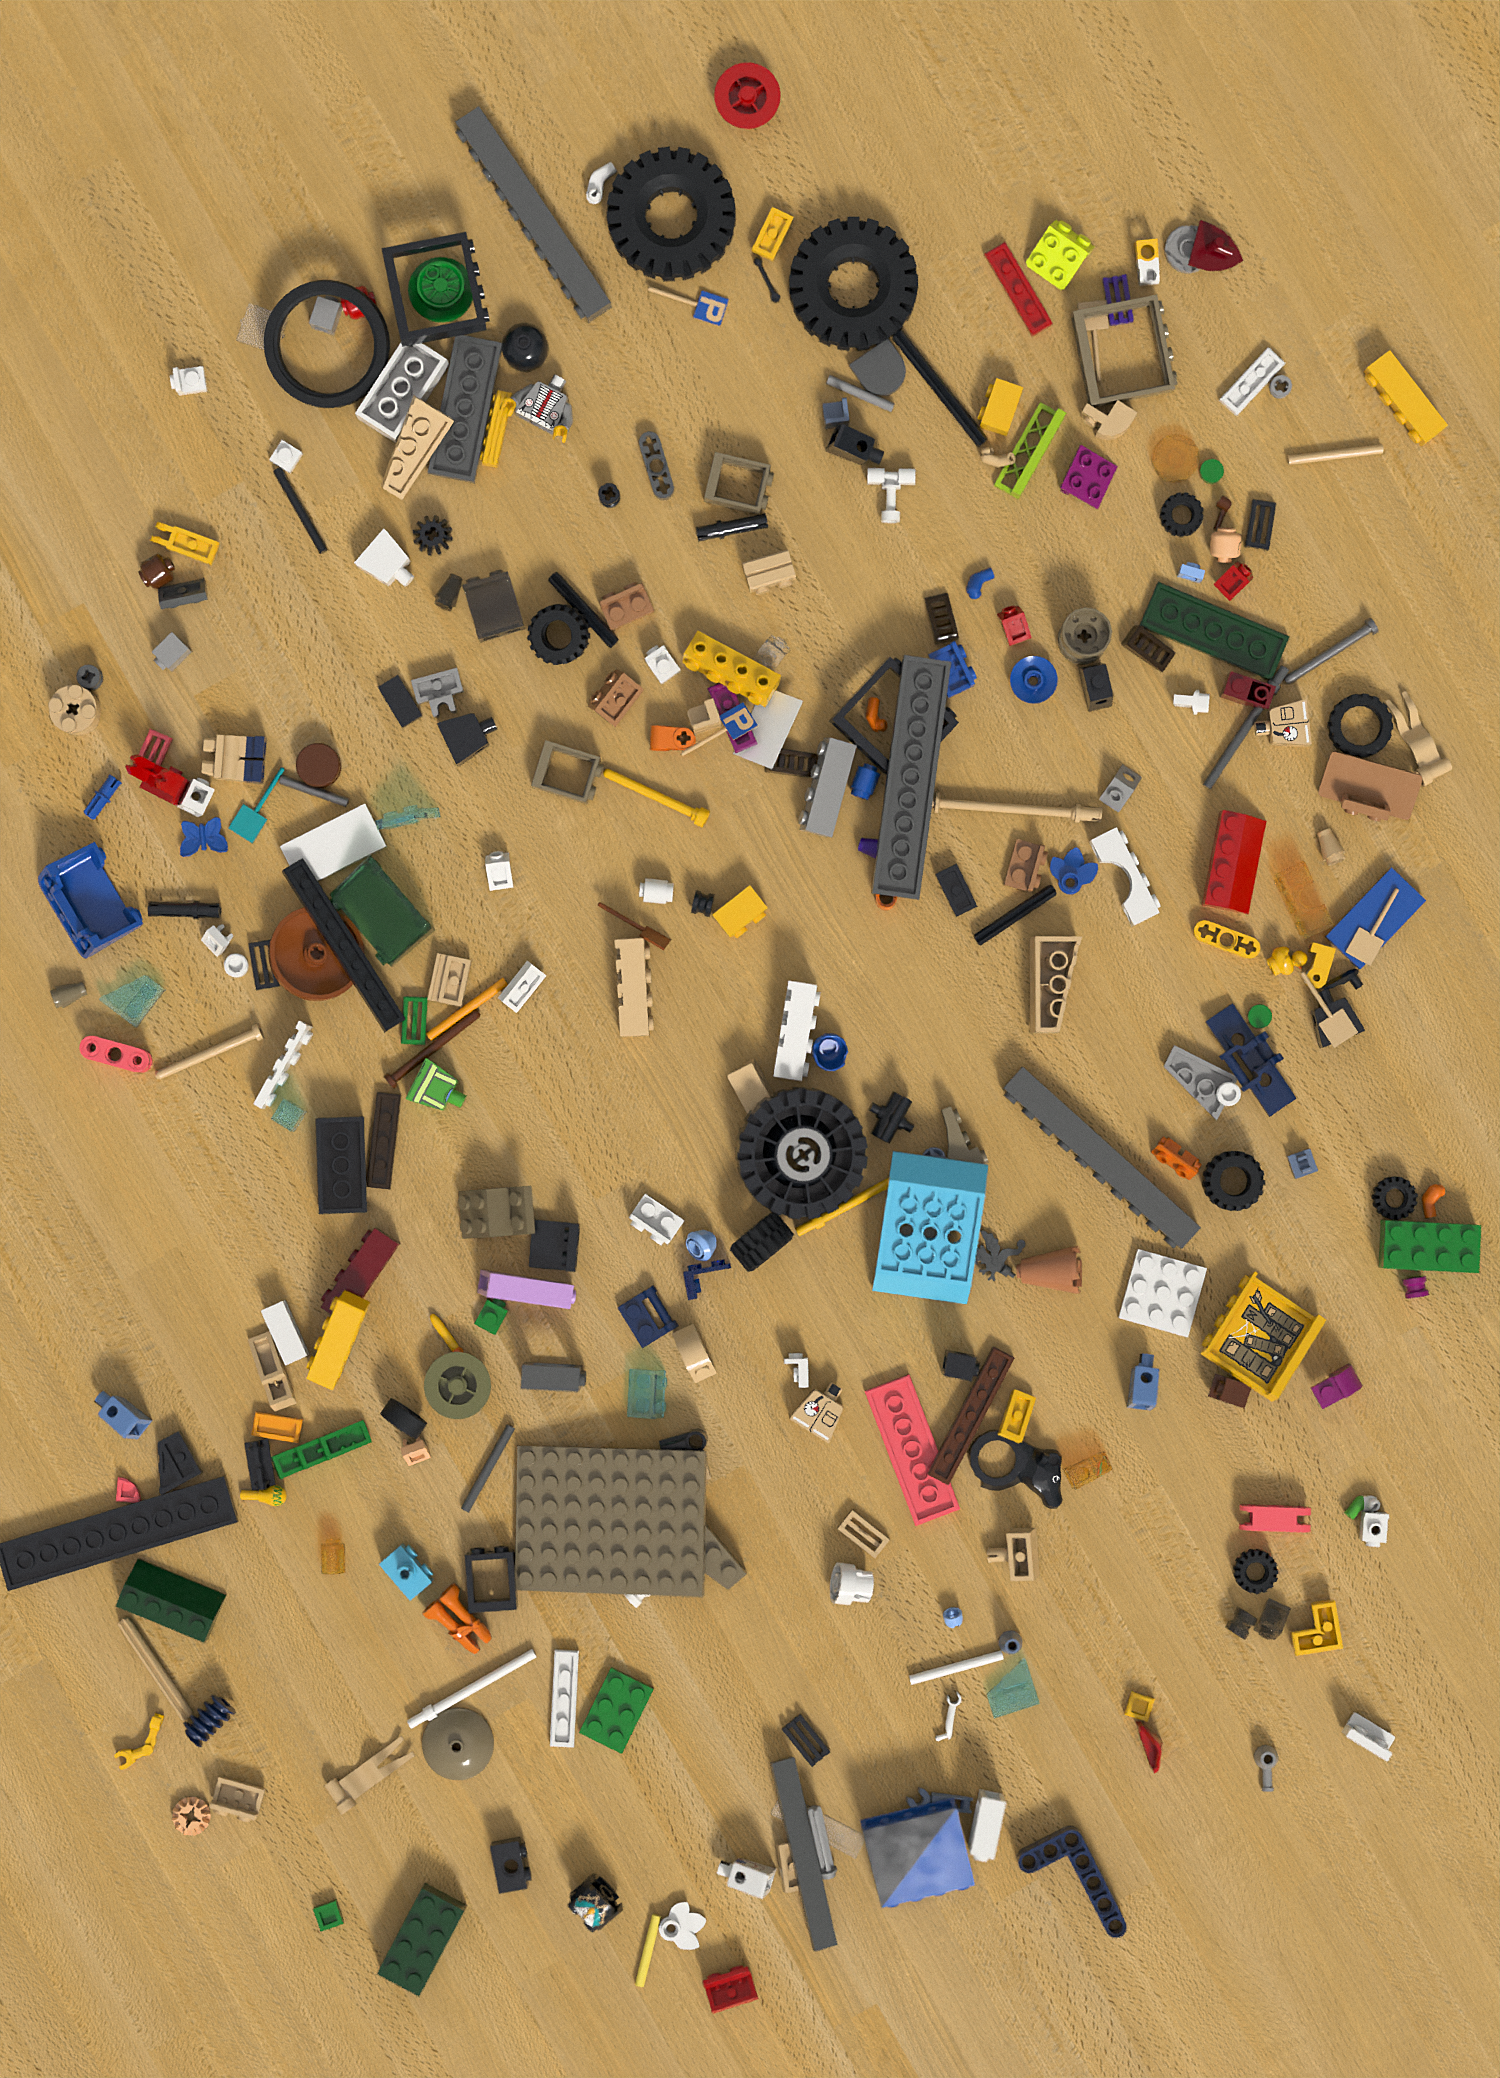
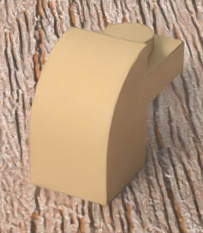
[1080,400,1138,440]
[672,1324,717,1383]

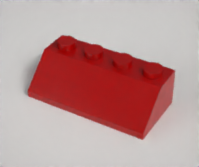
[1201,810,1267,915]

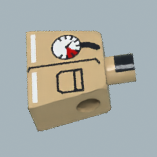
[1254,699,1312,747]
[790,1382,844,1443]

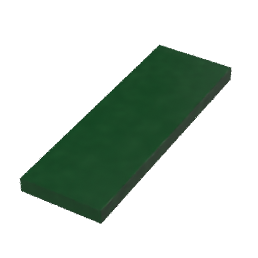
[1140,582,1290,680]

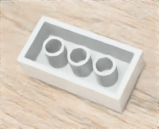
[355,343,449,443]

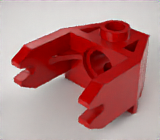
[125,754,190,806]

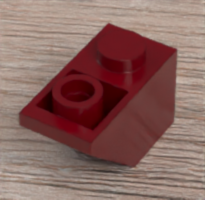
[1220,671,1276,709]

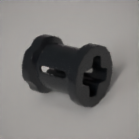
[598,483,620,508]

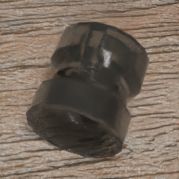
[1225,1607,1258,1640]

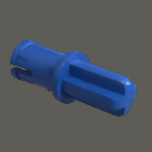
[83,774,122,820]

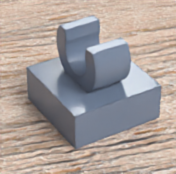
[1286,1148,1318,1179]

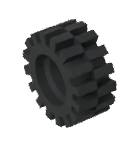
[1372,1177,1418,1220]
[1233,1549,1279,1594]

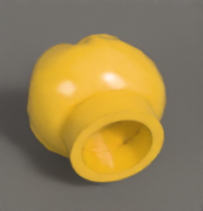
[1266,946,1308,976]

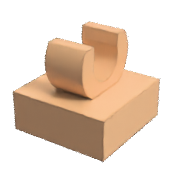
[400,1436,431,1466]

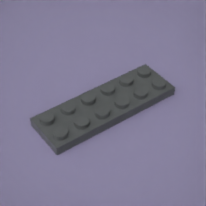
[428,335,502,483]

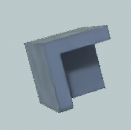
[822,397,849,429]

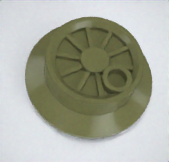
[424,1352,491,1419]

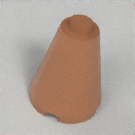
[1016,1246,1082,1294]

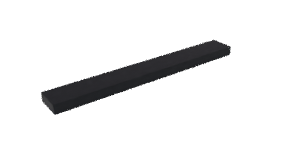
[281,858,405,1033]

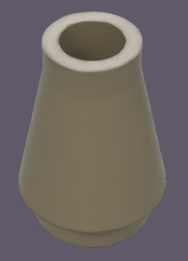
[50,982,87,1008]

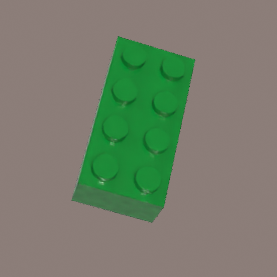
[1378,1220,1482,1273]

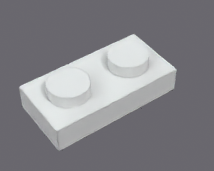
[498,961,546,1013]

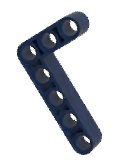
[1017,1825,1127,1938]

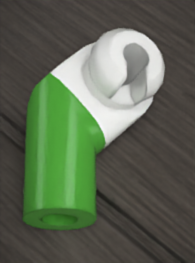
[1344,1495,1380,1520]

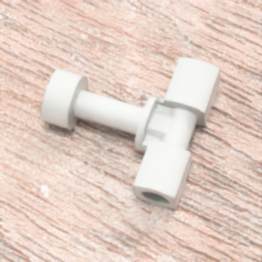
[868,468,916,523]

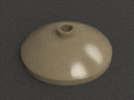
[422,1708,494,1780]

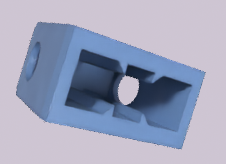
[1127,1353,1159,1411]
[94,1391,153,1439]

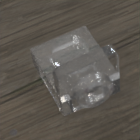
[752,635,791,671]

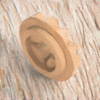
[172,1797,211,1836]

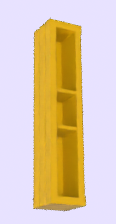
[480,390,512,468]

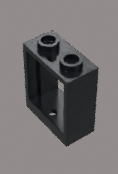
[465,1546,518,1613]

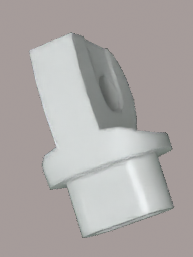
[1173,690,1210,715]

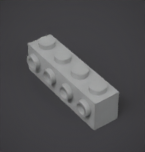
[798,737,857,838]

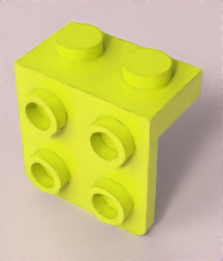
[1026,220,1095,290]

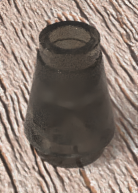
[434,574,463,611]

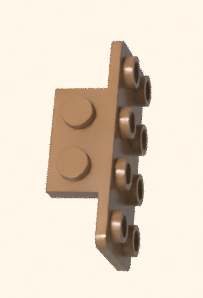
[1318,751,1423,822]

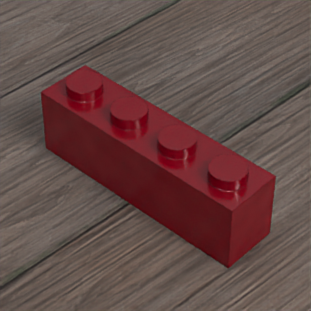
[320,1228,400,1315]

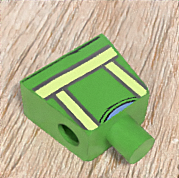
[406,1058,467,1111]

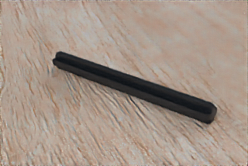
[892,330,987,447]

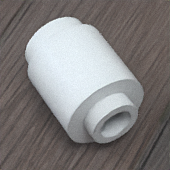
[639,878,674,904]

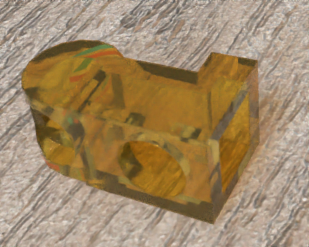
[1063,1451,1113,1490]

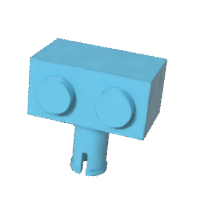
[379,1543,434,1601]

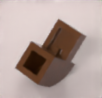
[1208,1373,1251,1409]

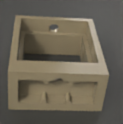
[704,452,774,515]
[531,740,604,805]

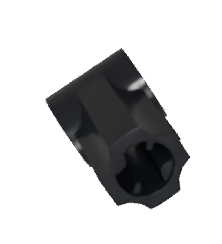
[659,1429,708,1451]

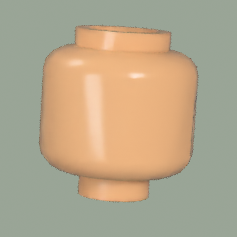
[1210,527,1242,563]

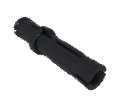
[695,513,768,542]
[148,901,222,920]

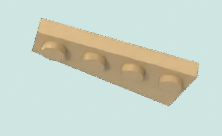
[381,395,454,499]

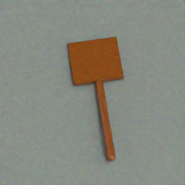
[598,902,671,950]

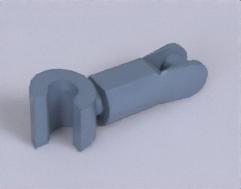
[906,1787,973,1813]

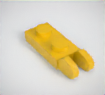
[150,522,220,566]

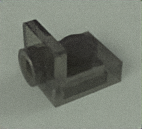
[1253,1598,1291,1640]

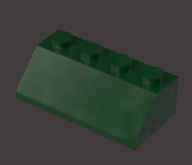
[116,1558,226,1643]

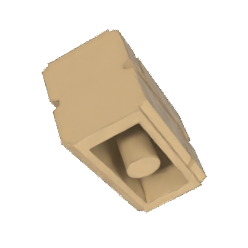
[742,550,796,595]

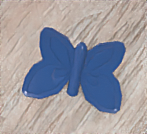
[180,817,228,857]

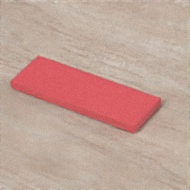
[865,1374,960,1526]

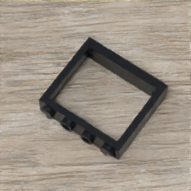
[381,232,490,347]
[829,657,959,776]

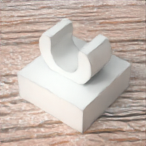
[201,924,233,957]

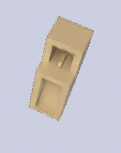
[248,1331,297,1411]

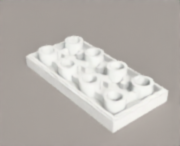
[280,804,387,881]

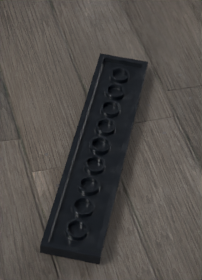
[0,1476,239,1591]

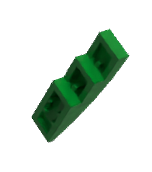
[271,1420,372,1479]

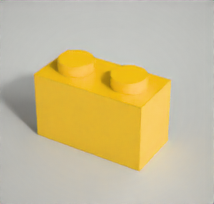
[977,378,1023,436]
[712,886,768,938]

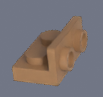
[599,582,654,631]
[588,669,644,727]
[1004,839,1048,893]

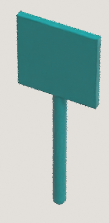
[229,767,285,843]

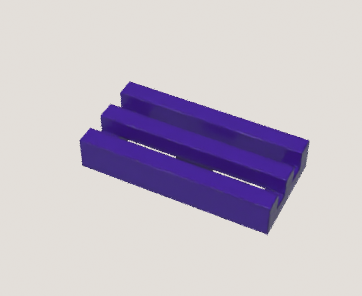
[1102,274,1134,326]

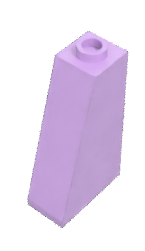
[477,1269,576,1309]

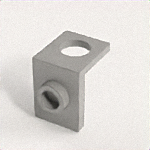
[1099,764,1142,812]

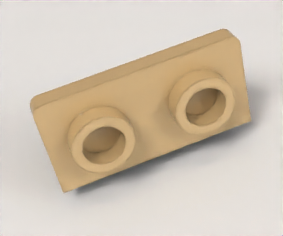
[209,1776,266,1822]

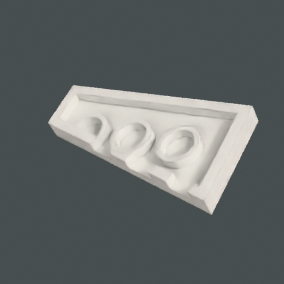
[253,1021,313,1109]

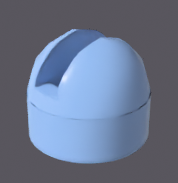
[943,1607,963,1629]

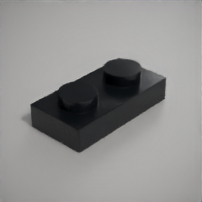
[935,864,978,917]

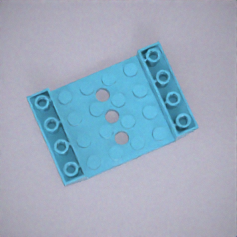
[872,1151,988,1304]

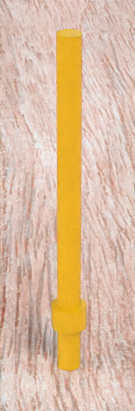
[795,1177,889,1237]

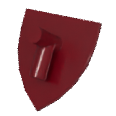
[1188,220,1244,271]

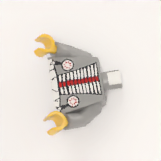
[499,375,573,443]

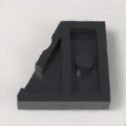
[158,1431,203,1495]

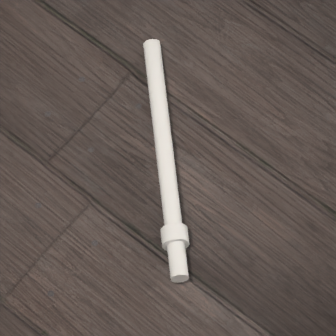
[407,1649,537,1729]

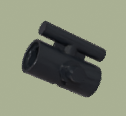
[868,1092,914,1144]

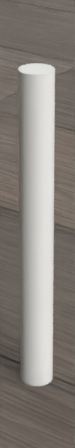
[909,1650,1004,1685]

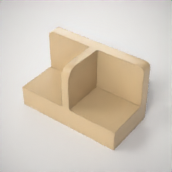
[688,698,721,735]
[727,1058,774,1114]

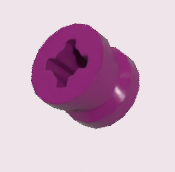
[1402,1276,1429,1299]

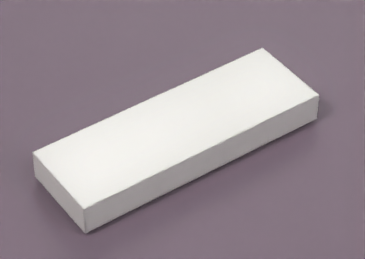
[1219,347,1285,416]

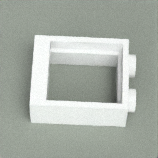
[968,1789,1006,1862]

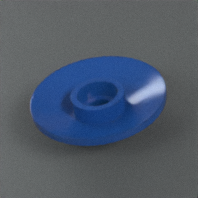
[1010,656,1058,704]

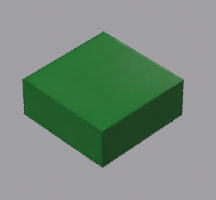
[313,1899,344,1932]

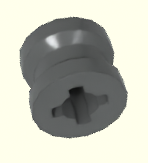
[76,665,103,690]

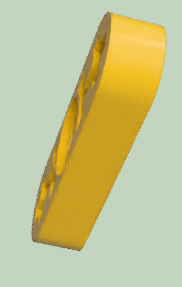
[1193,920,1260,959]

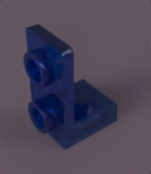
[683,1259,731,1300]

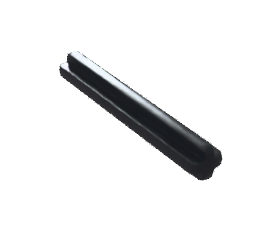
[548,572,619,648]
[973,885,1057,945]

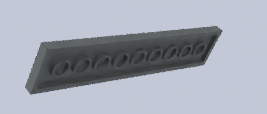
[871,655,951,900]

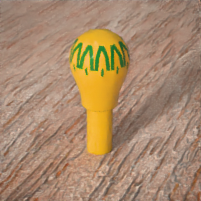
[240,1485,287,1507]

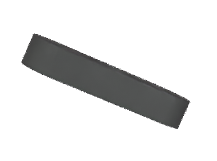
[639,432,674,500]

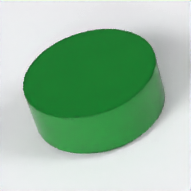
[1199,459,1224,484]
[1247,1004,1272,1029]

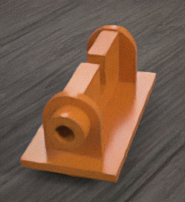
[1151,1136,1202,1180]

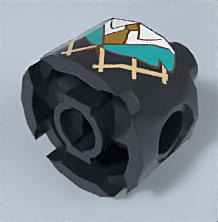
[568,1873,623,1933]

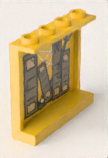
[1200,1272,1326,1402]

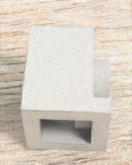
[177,778,215,817]
[1359,1511,1389,1547]

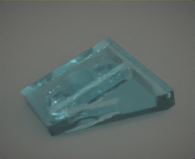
[375,805,441,830]
[99,975,166,1028]
[986,1658,1040,1718]

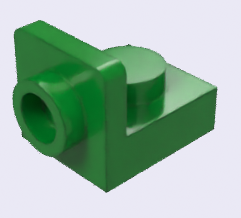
[474,1298,509,1335]

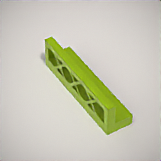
[994,402,1066,500]

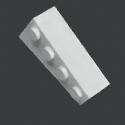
[773,981,821,1081]

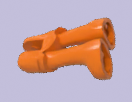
[422,1582,492,1654]

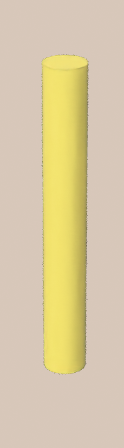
[635,1914,661,1987]

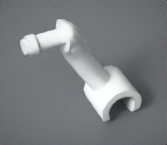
[935,1691,961,1741]

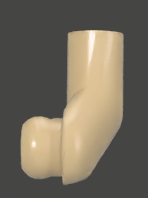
[980,447,1015,467]

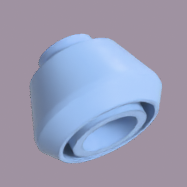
[686,1230,717,1261]

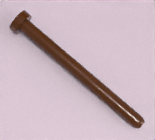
[384,1010,481,1089]

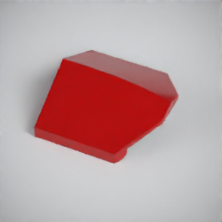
[1135,1721,1163,1773]

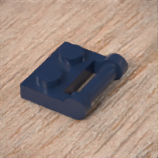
[617,1285,679,1348]

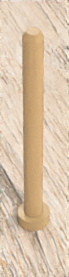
[155,1023,264,1079]

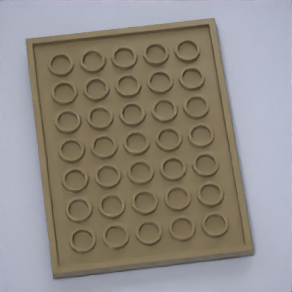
[515,1445,707,1597]

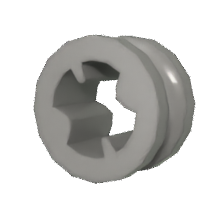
[1269,375,1292,399]

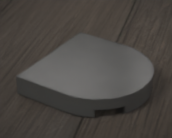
[849,339,906,396]

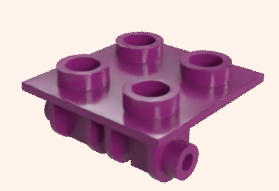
[1060,445,1118,509]

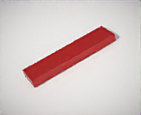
[984,242,1053,337]

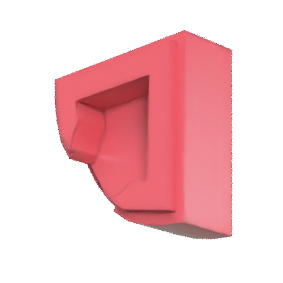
[116,1477,141,1503]

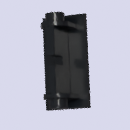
[244,1439,276,1490]

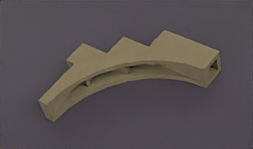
[899,1106,989,1239]

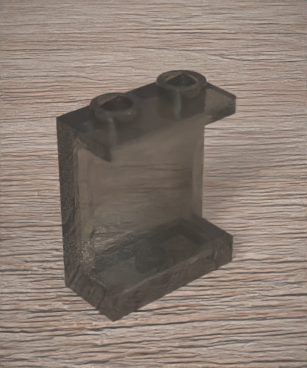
[462,570,525,643]

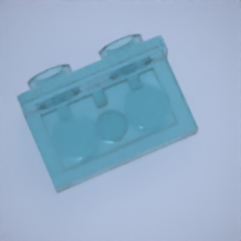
[627,1369,667,1419]

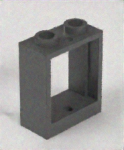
[521,1362,586,1392]

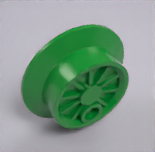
[408,257,473,323]

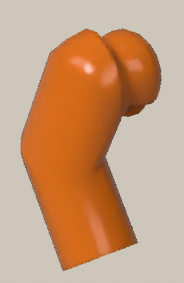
[865,697,888,733]
[1421,1184,1445,1218]

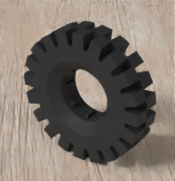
[607,146,736,282]
[789,217,918,351]

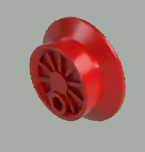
[714,63,781,129]

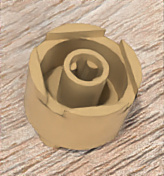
[48,685,101,735]

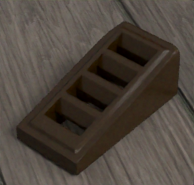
[924,593,959,645]
[1121,625,1176,672]
[765,748,817,778]

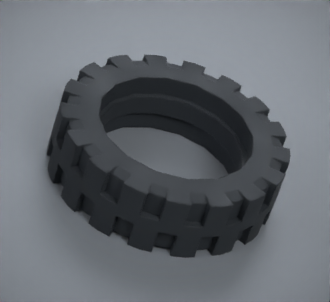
[1327,693,1393,758]

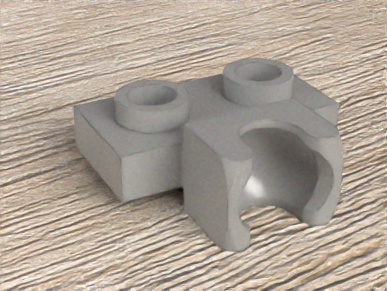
[411,668,464,718]

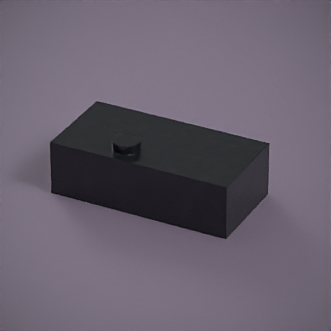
[315,1117,367,1214]

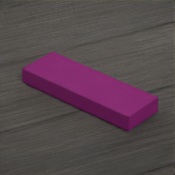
[708,683,757,753]

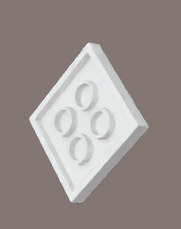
[1118,1249,1207,1337]

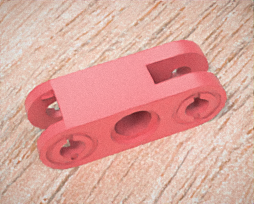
[79,1036,153,1073]
[1239,1504,1311,1532]

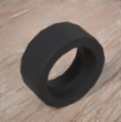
[380,1398,427,1439]

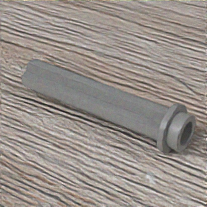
[807,1805,837,1880]

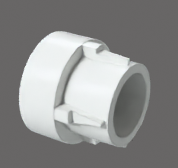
[830,1562,874,1605]

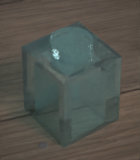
[271,1099,307,1132]

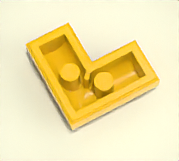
[1290,1600,1343,1656]

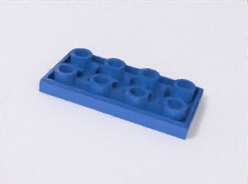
[1325,868,1426,970]

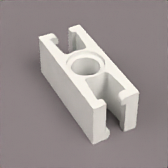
[261,1300,310,1365]

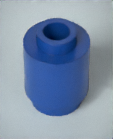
[850,763,880,800]

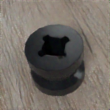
[691,890,715,917]

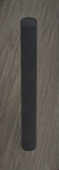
[273,467,328,554]

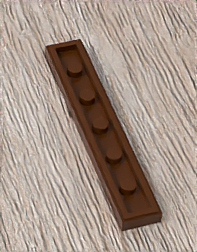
[927,1347,1014,1486]

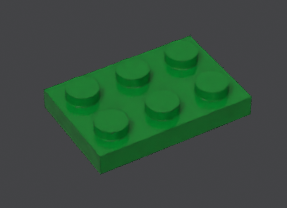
[579,1667,654,1754]

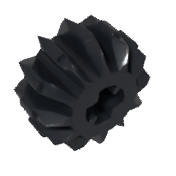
[413,515,453,556]

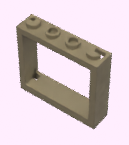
[1071,295,1178,407]

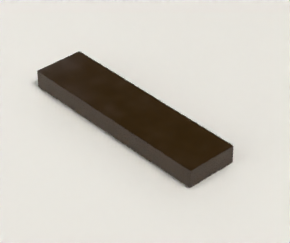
[366,1092,402,1190]

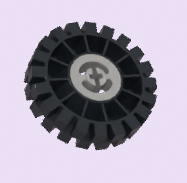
[735,1087,868,1219]

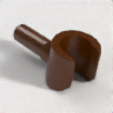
[1213,496,1231,530]

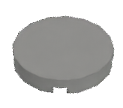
[1164,225,1201,274]

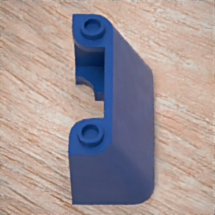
[38,842,143,959]

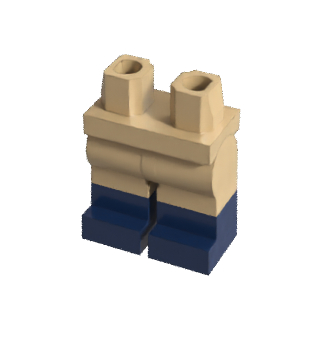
[201,735,267,784]

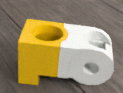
[1134,239,1159,286]

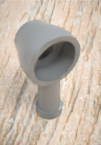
[1254,1745,1278,1792]

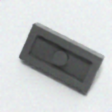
[158,578,208,610]

